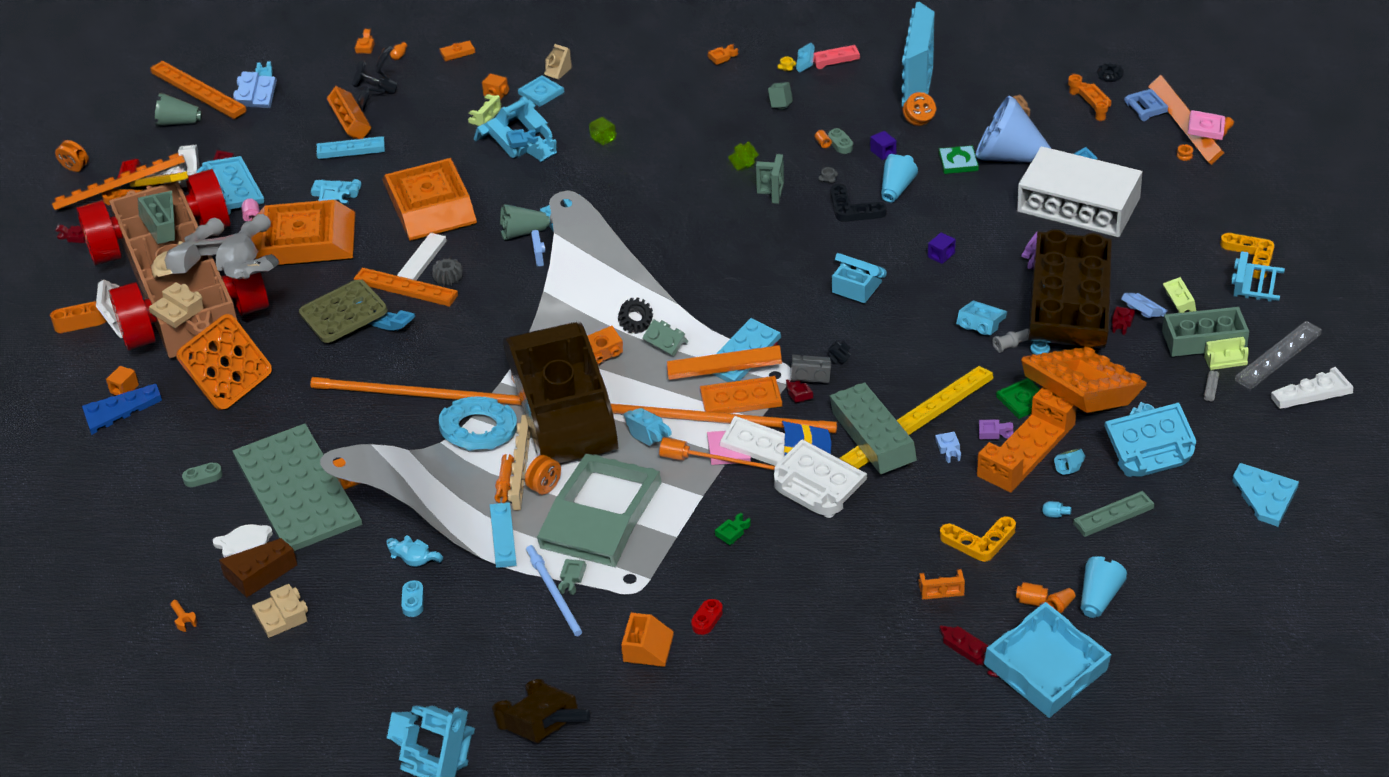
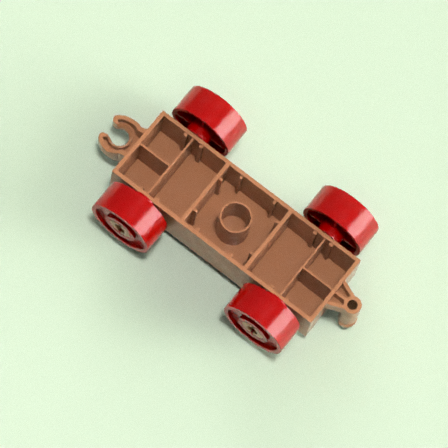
[76,169,269,358]

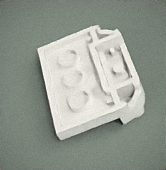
[774,439,867,518]

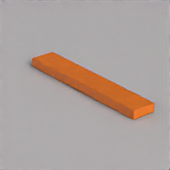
[354,268,458,306]
[667,345,782,380]

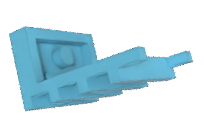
[1232,251,1285,302]

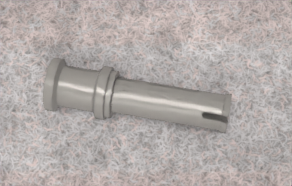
[992,329,1028,353]

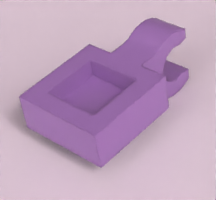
[979,420,1013,439]

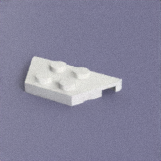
[96,280,123,338]

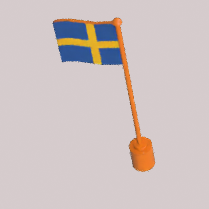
[659,421,831,470]

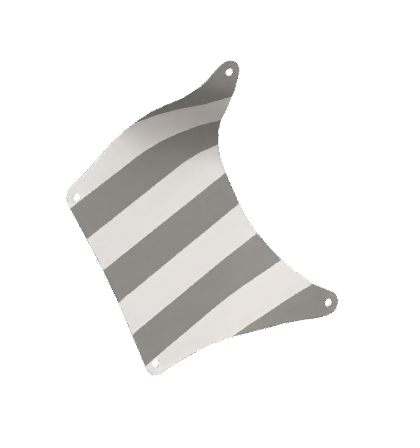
[320,191,791,594]

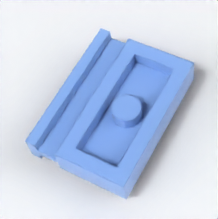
[1121,293,1167,318]

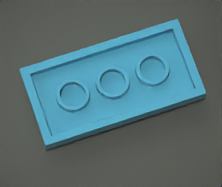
[713,318,781,382]

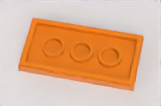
[700,376,782,414]

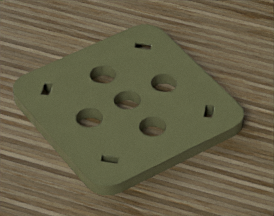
[299,279,388,343]

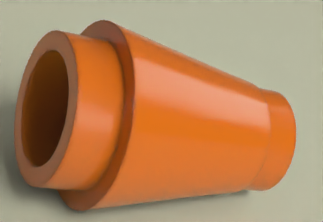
[1046,588,1075,614]

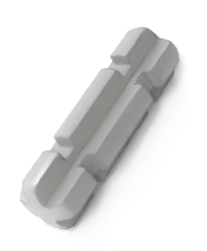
[1204,370,1219,402]

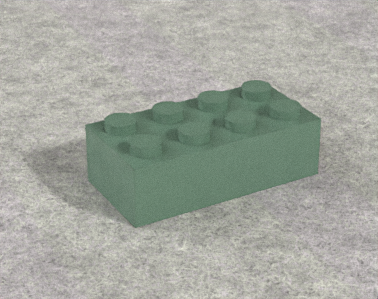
[1162,307,1249,356]

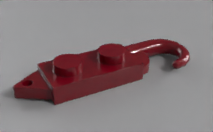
[940,626,999,677]

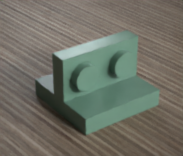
[756,154,784,204]

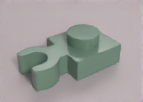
[558,559,587,595]

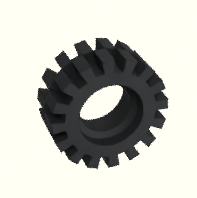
[618,297,653,334]

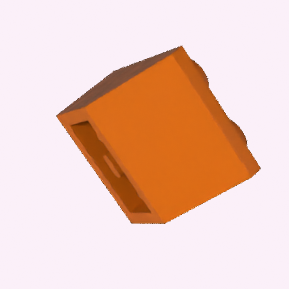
[621,613,674,667]

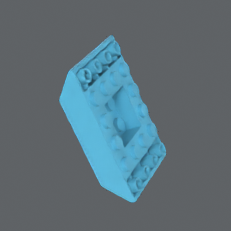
[902,2,935,107]

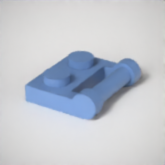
[1124,89,1168,121]

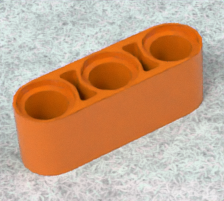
[50,301,106,333]

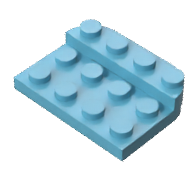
[196,156,264,214]
[1104,403,1196,477]

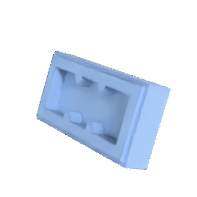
[531,230,545,266]

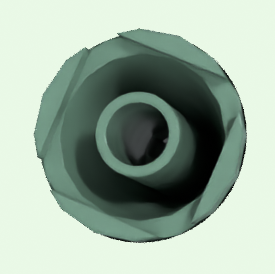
[155,93,202,126]
[500,204,550,240]

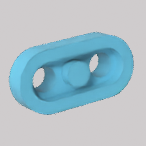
[401,580,424,617]

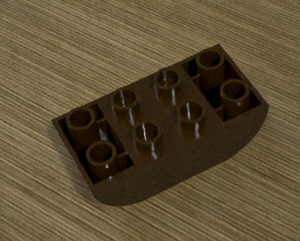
[1028,229,1112,349]
[503,321,619,463]

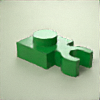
[715,513,751,545]

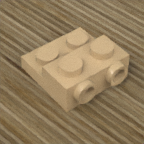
[149,282,203,328]
[252,584,308,638]

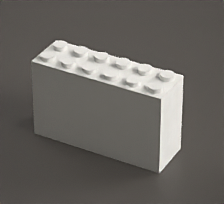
[1018,146,1142,237]

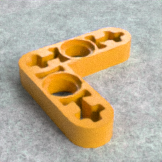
[1220,233,1274,279]
[940,517,1016,562]

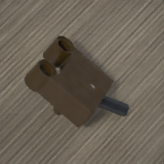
[492,679,591,743]

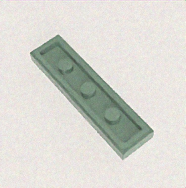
[1073,491,1154,537]

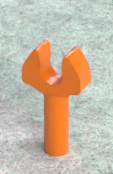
[170,600,197,632]

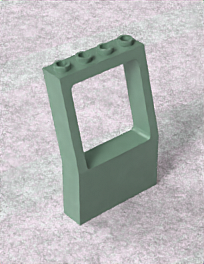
[537,454,662,568]

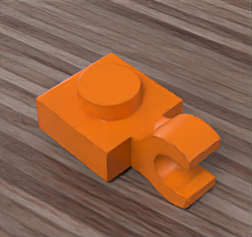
[355,29,375,53]

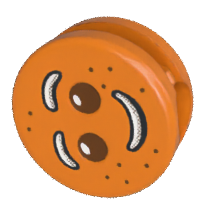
[903,92,936,126]
[55,140,89,172]
[525,455,561,495]

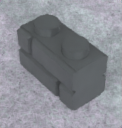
[791,355,831,383]

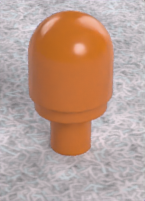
[390,42,407,60]

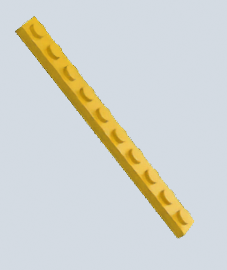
[839,366,993,469]

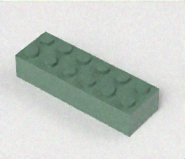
[830,383,917,474]

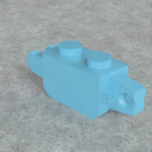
[624,408,672,446]

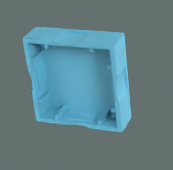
[984,602,1111,718]

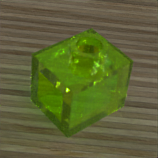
[589,117,616,145]

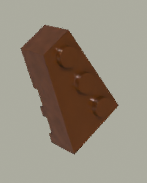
[219,538,297,597]

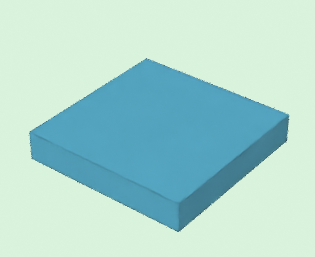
[518,75,564,107]

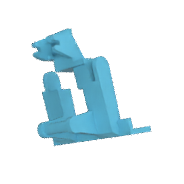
[474,96,557,162]
[387,706,475,777]

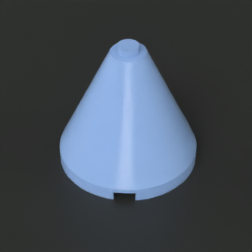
[975,96,1051,163]

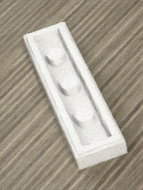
[397,233,447,280]

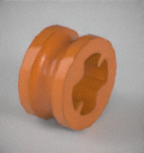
[1177,145,1193,161]

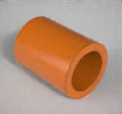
[815,130,832,148]

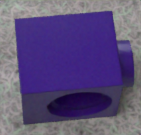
[928,233,956,264]

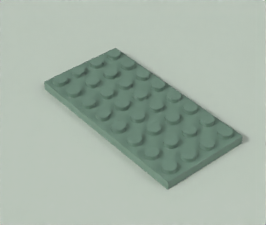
[232,424,362,551]

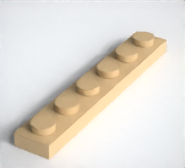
[508,415,531,510]

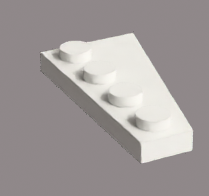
[1271,367,1353,409]

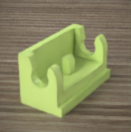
[468,94,501,126]
[1163,277,1196,313]
[1204,337,1248,370]

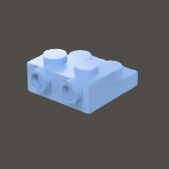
[234,72,277,108]

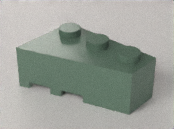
[138,191,175,244]

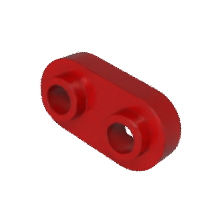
[691,599,723,635]

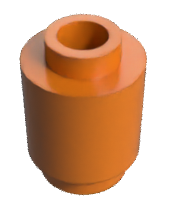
[1016,582,1048,606]

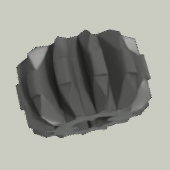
[432,257,463,286]

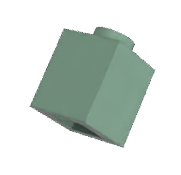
[768,82,793,109]

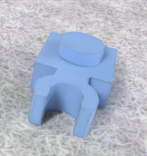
[935,432,961,463]

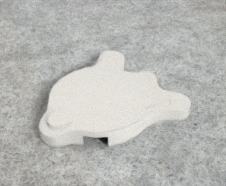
[213,524,273,558]

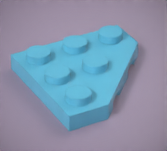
[1233,463,1299,526]

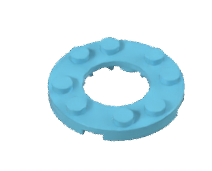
[439,397,517,450]

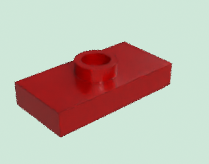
[118,159,140,178]

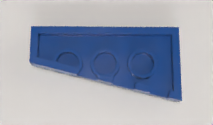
[82,384,162,435]

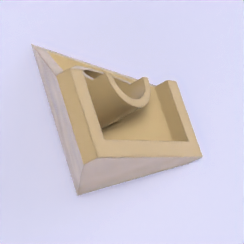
[544,44,572,79]

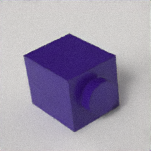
[870,131,896,160]

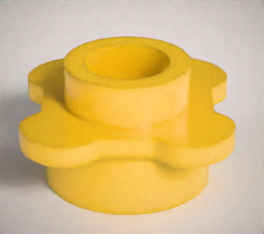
[778,57,796,71]

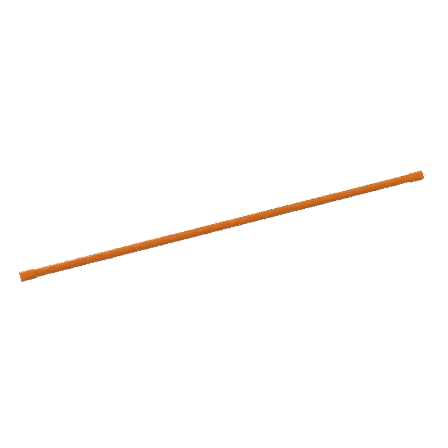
[310,377,837,433]

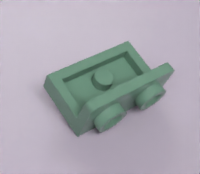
[642,319,688,357]

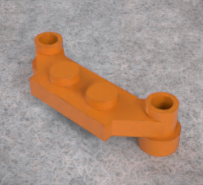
[1068,74,1111,121]

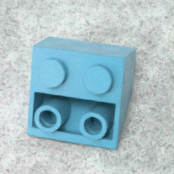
[832,265,882,303]

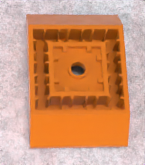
[383,158,477,241]
[251,199,355,265]
[1021,346,1147,413]

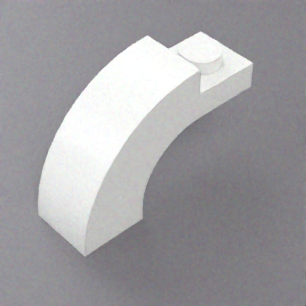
[178,145,199,187]

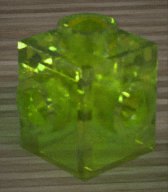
[728,141,759,171]

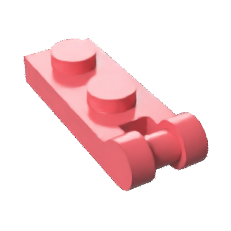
[813,45,860,69]

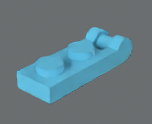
[311,179,362,198]
[835,253,887,278]

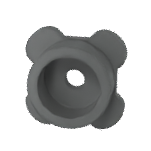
[818,167,838,183]

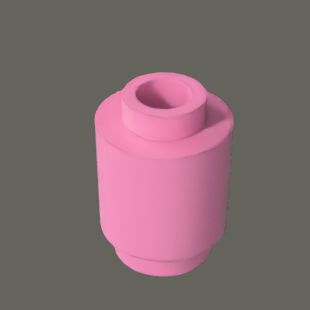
[241,199,260,221]

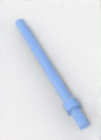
[526,545,582,636]

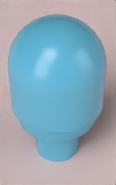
[1042,501,1071,518]

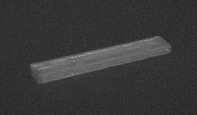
[1235,321,1322,390]

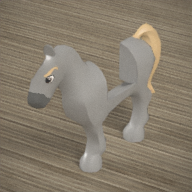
[151,214,279,279]

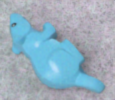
[387,535,443,567]

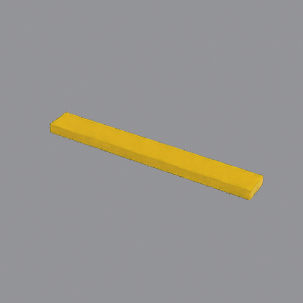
[129,172,188,187]

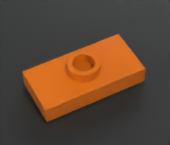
[440,40,475,61]

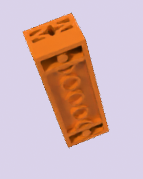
[977,387,1077,493]

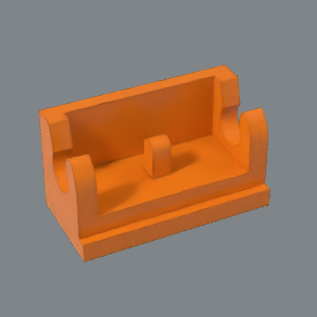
[919,569,965,600]

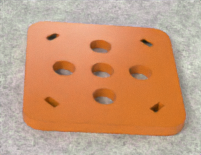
[176,314,272,410]

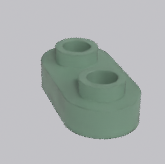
[828,128,853,154]
[182,463,223,487]

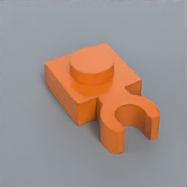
[708,44,738,65]

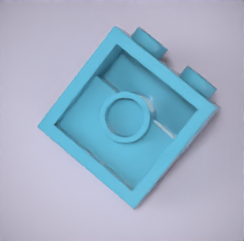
[956,301,1007,335]

